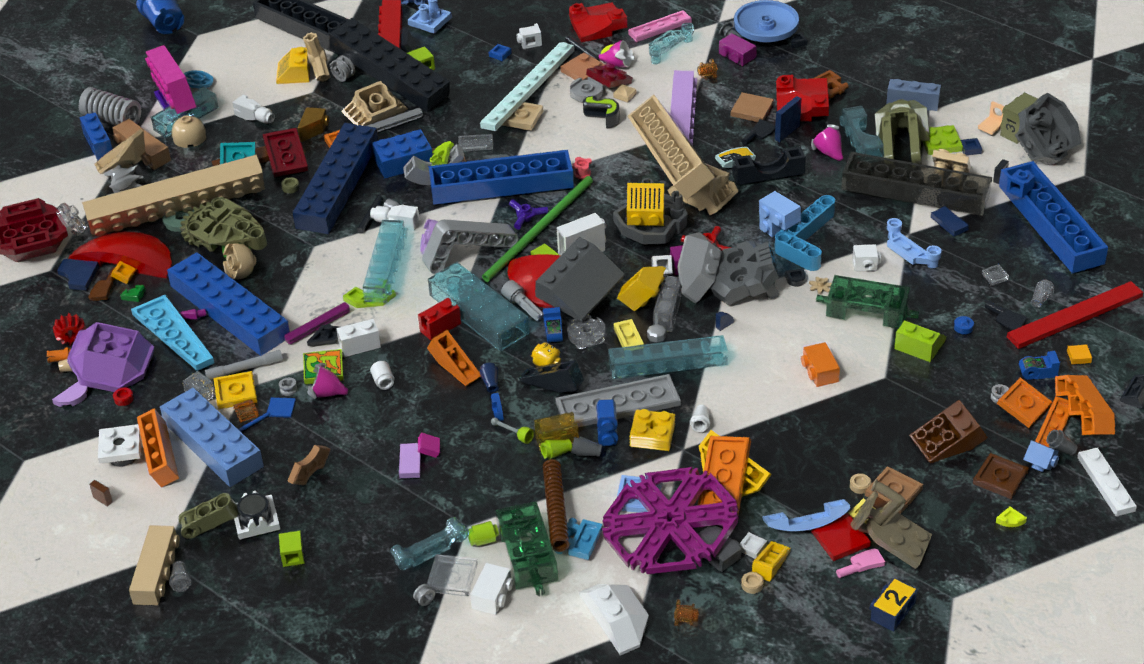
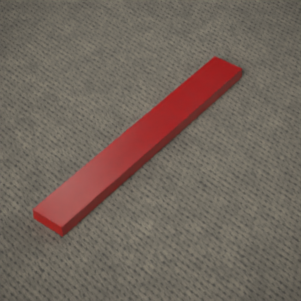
[1007,281,1143,349]

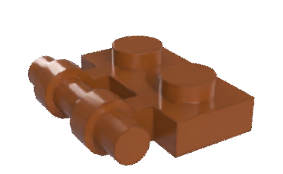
[812,70,849,100]

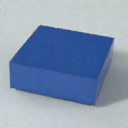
[489,44,512,61]

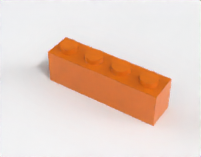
[137,408,179,487]

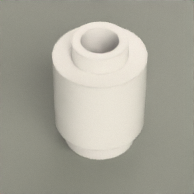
[370,361,394,390]

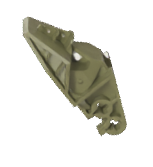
[875,99,930,170]

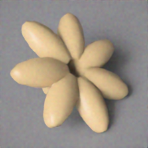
[809,277,833,294]

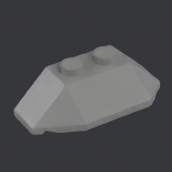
[677,232,722,303]

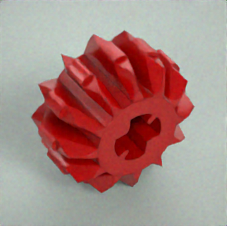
[53,313,86,346]

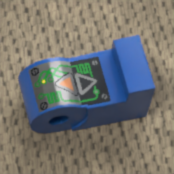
[543,307,563,343]
[1019,351,1060,380]

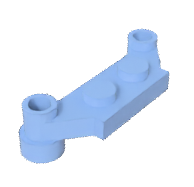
[887,218,941,268]

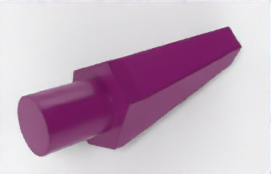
[179,309,206,320]

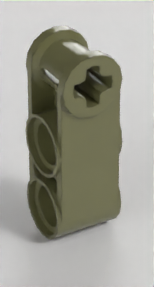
[178,493,238,539]

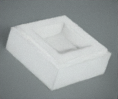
[740,532,767,559]

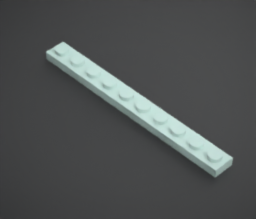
[480,42,574,131]

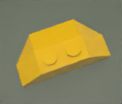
[699,430,772,497]

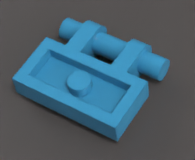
[555,518,603,560]

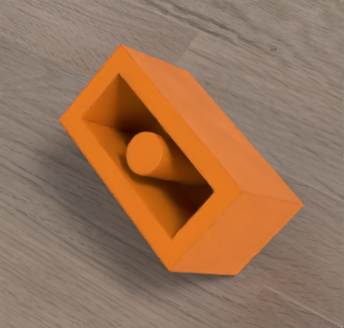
[801,342,840,387]

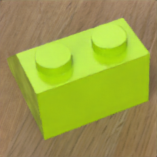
[895,321,947,362]

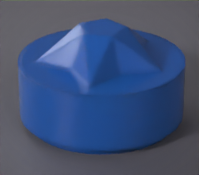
[954,316,974,334]

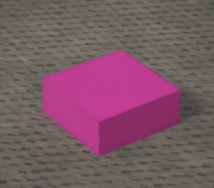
[418,432,440,458]

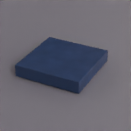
[775,96,802,142]

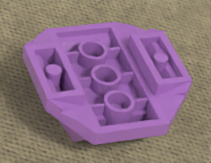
[67,322,154,392]

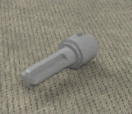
[501,280,543,321]

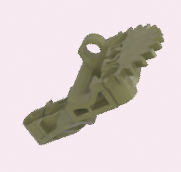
[180,197,267,252]

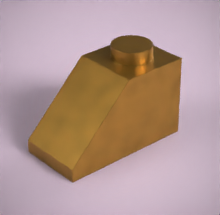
[297,107,329,141]

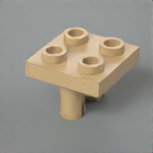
[932,149,971,186]

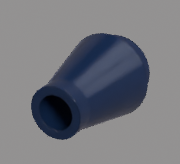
[479,363,499,393]

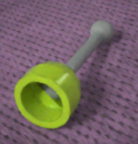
[491,418,534,444]

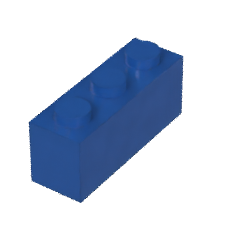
[79,112,112,161]

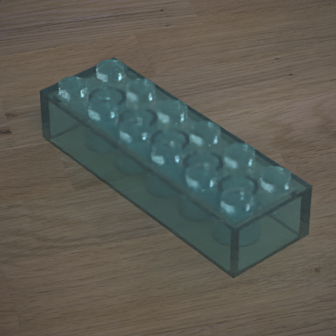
[428,262,530,351]

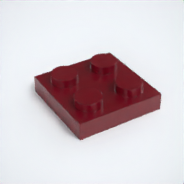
[586,64,633,88]

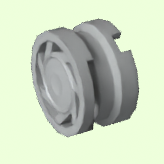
[330,55,355,82]

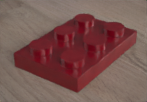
[263,128,308,177]

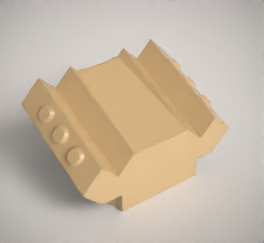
[341,81,408,126]
[668,163,738,215]

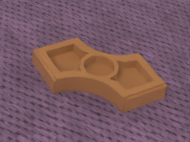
[288,445,330,485]

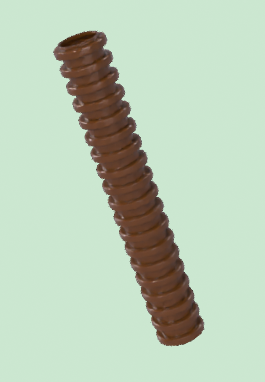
[543,459,569,552]

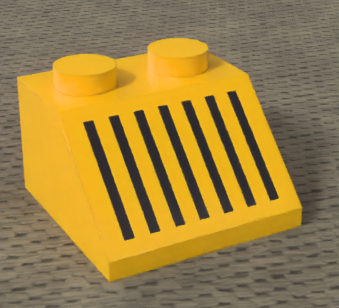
[276,47,311,84]
[627,183,664,226]

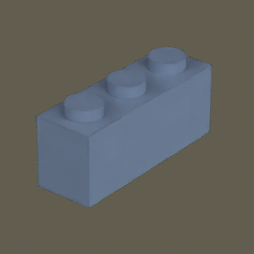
[886,79,941,111]

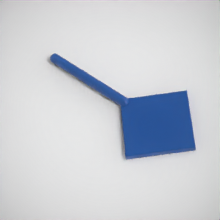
[238,398,296,432]

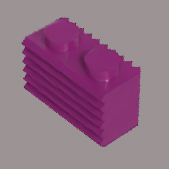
[719,33,757,66]

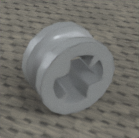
[279,377,297,396]
[991,384,1009,403]
[413,584,435,606]

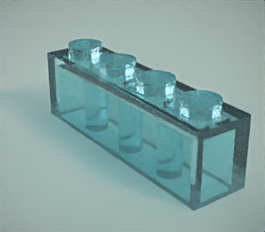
[151,87,219,138]

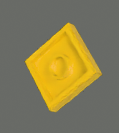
[213,371,257,410]

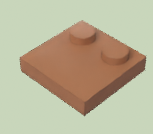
[560,53,605,80]

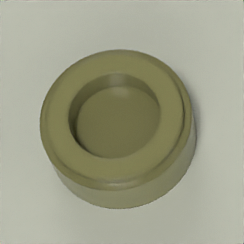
[281,177,300,193]

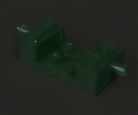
[816,275,920,329]
[496,501,558,596]

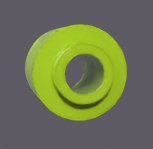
[467,521,499,546]

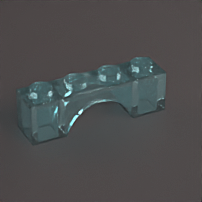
[840,106,884,163]

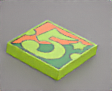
[303,349,344,384]

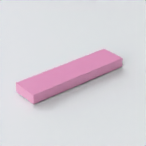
[628,10,692,42]

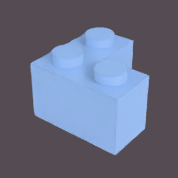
[759,191,801,237]

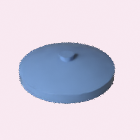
[734,0,799,42]

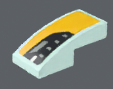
[715,147,756,168]

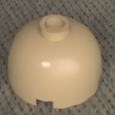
[172,115,206,148]
[223,243,256,280]

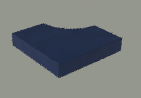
[57,259,99,290]

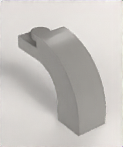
[403,144,464,185]

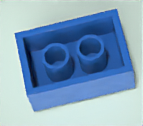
[372,130,433,179]

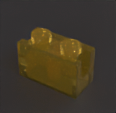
[534,412,579,451]

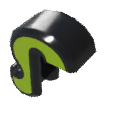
[583,96,620,128]

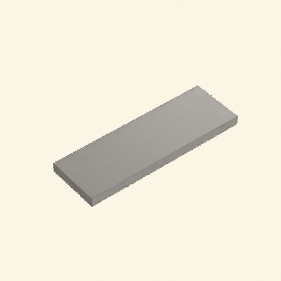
[555,374,681,430]

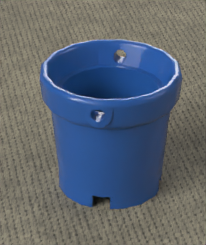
[136,0,184,34]

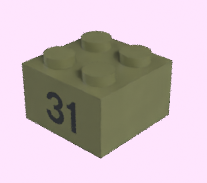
[1000,92,1038,144]

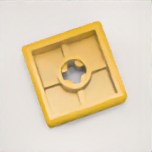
[629,409,675,451]

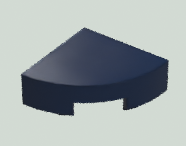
[716,312,734,331]

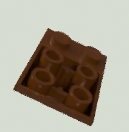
[910,400,988,464]

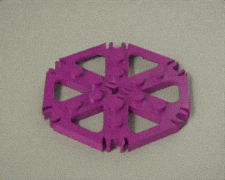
[602,467,738,574]

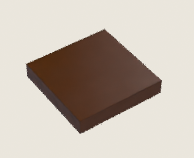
[973,453,1029,499]

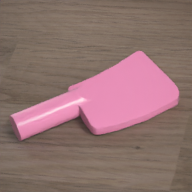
[836,549,885,578]

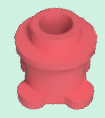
[572,157,592,180]

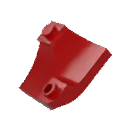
[569,2,627,43]
[776,75,829,122]

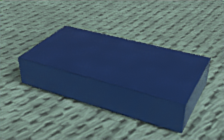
[930,206,969,237]

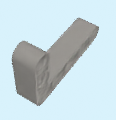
[422,219,519,274]

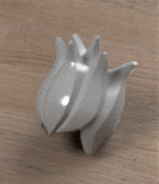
[104,164,144,195]

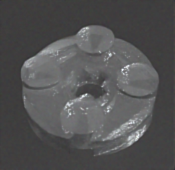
[56,203,88,236]
[567,315,606,349]

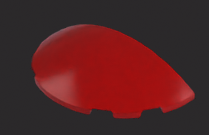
[68,232,172,279]
[508,254,561,308]

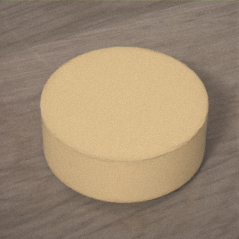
[850,474,871,494]
[741,572,763,594]

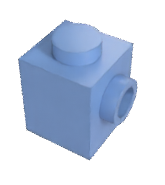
[1023,441,1059,472]

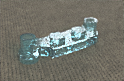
[649,23,694,64]
[390,517,469,570]

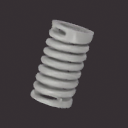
[78,87,141,126]

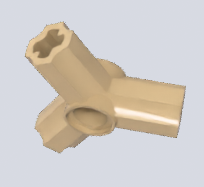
[303,32,330,82]

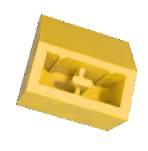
[617,266,666,311]

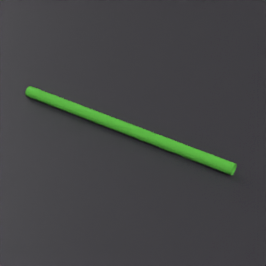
[482,176,593,282]

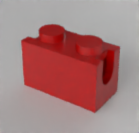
[418,298,461,340]

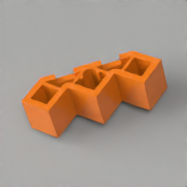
[1055,375,1115,435]

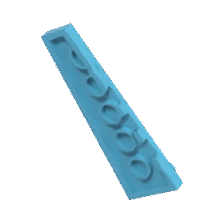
[131,295,214,371]

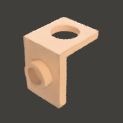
[978,101,1004,135]

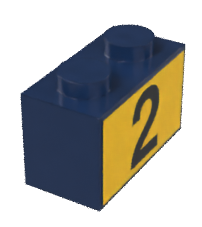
[870,578,917,632]

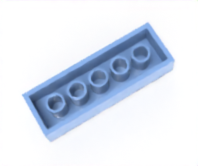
[160,388,264,487]

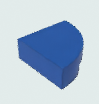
[491,393,504,421]

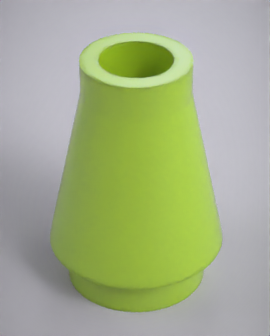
[540,439,572,459]

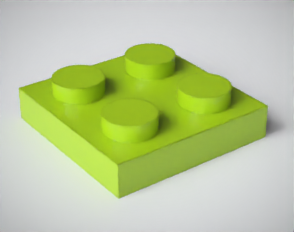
[922,125,963,155]

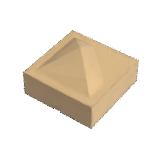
[613,84,636,102]

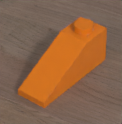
[427,330,481,386]

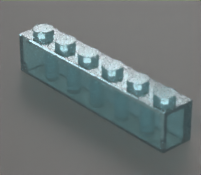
[363,220,408,303]
[608,335,728,379]

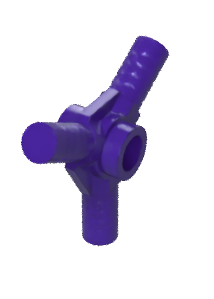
[509,199,548,230]

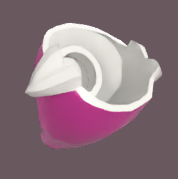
[599,40,634,68]

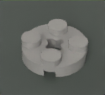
[570,77,603,102]

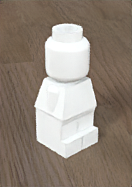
[232,95,275,124]
[370,204,420,231]

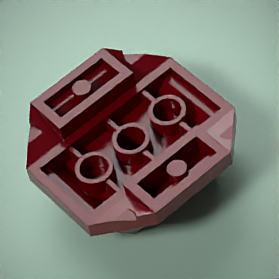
[0,198,68,262]

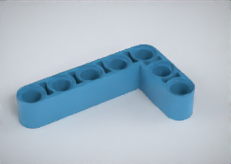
[775,195,835,271]

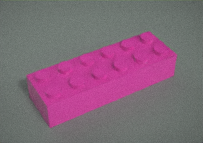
[145,45,196,114]

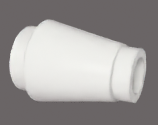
[690,405,710,432]

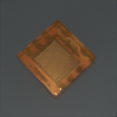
[233,399,259,423]

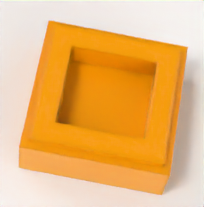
[111,261,136,284]
[1067,345,1092,364]

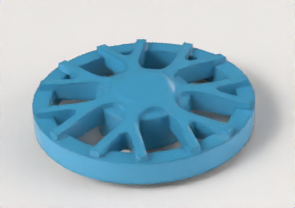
[184,70,213,89]

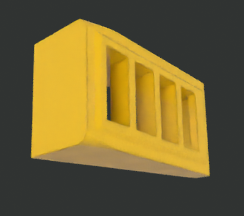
[752,541,791,582]

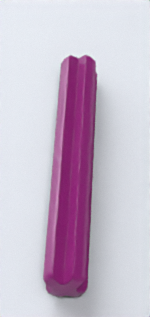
[284,302,350,345]

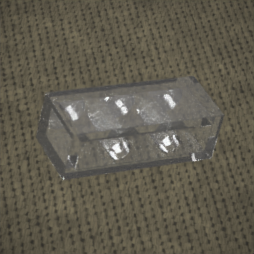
[653,275,682,332]

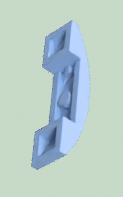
[763,499,850,531]

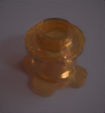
[697,58,717,79]
[674,600,699,626]

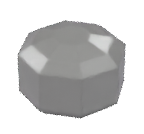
[647,324,666,343]

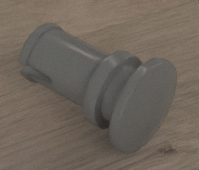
[719,22,744,39]

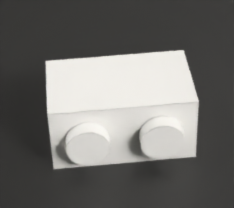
[336,319,381,357]
[470,563,513,615]

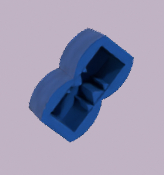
[596,399,618,446]

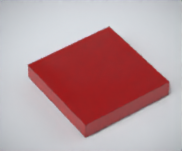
[811,513,871,561]

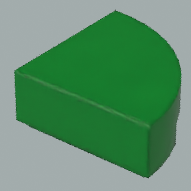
[120,285,146,302]

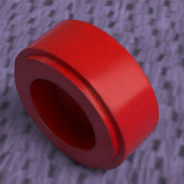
[113,387,134,406]

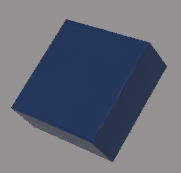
[960,138,982,155]

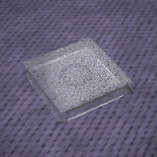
[427,554,478,597]

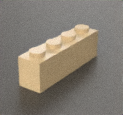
[129,525,180,605]

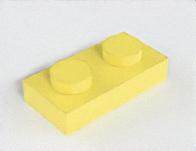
[614,319,644,354]

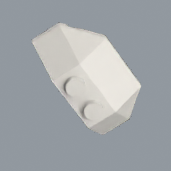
[579,584,649,656]

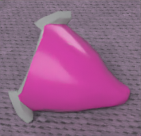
[811,124,843,161]
[307,363,348,399]

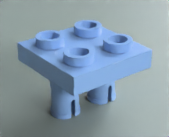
[407,0,452,33]

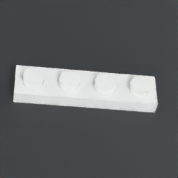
[1078,448,1136,516]

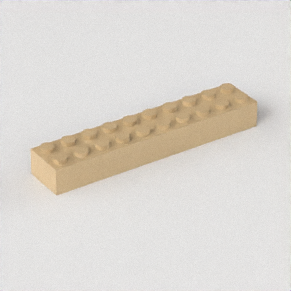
[628,95,714,200]
[82,155,265,237]

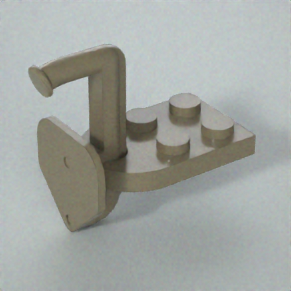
[850,479,932,569]

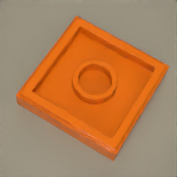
[997,377,1052,428]

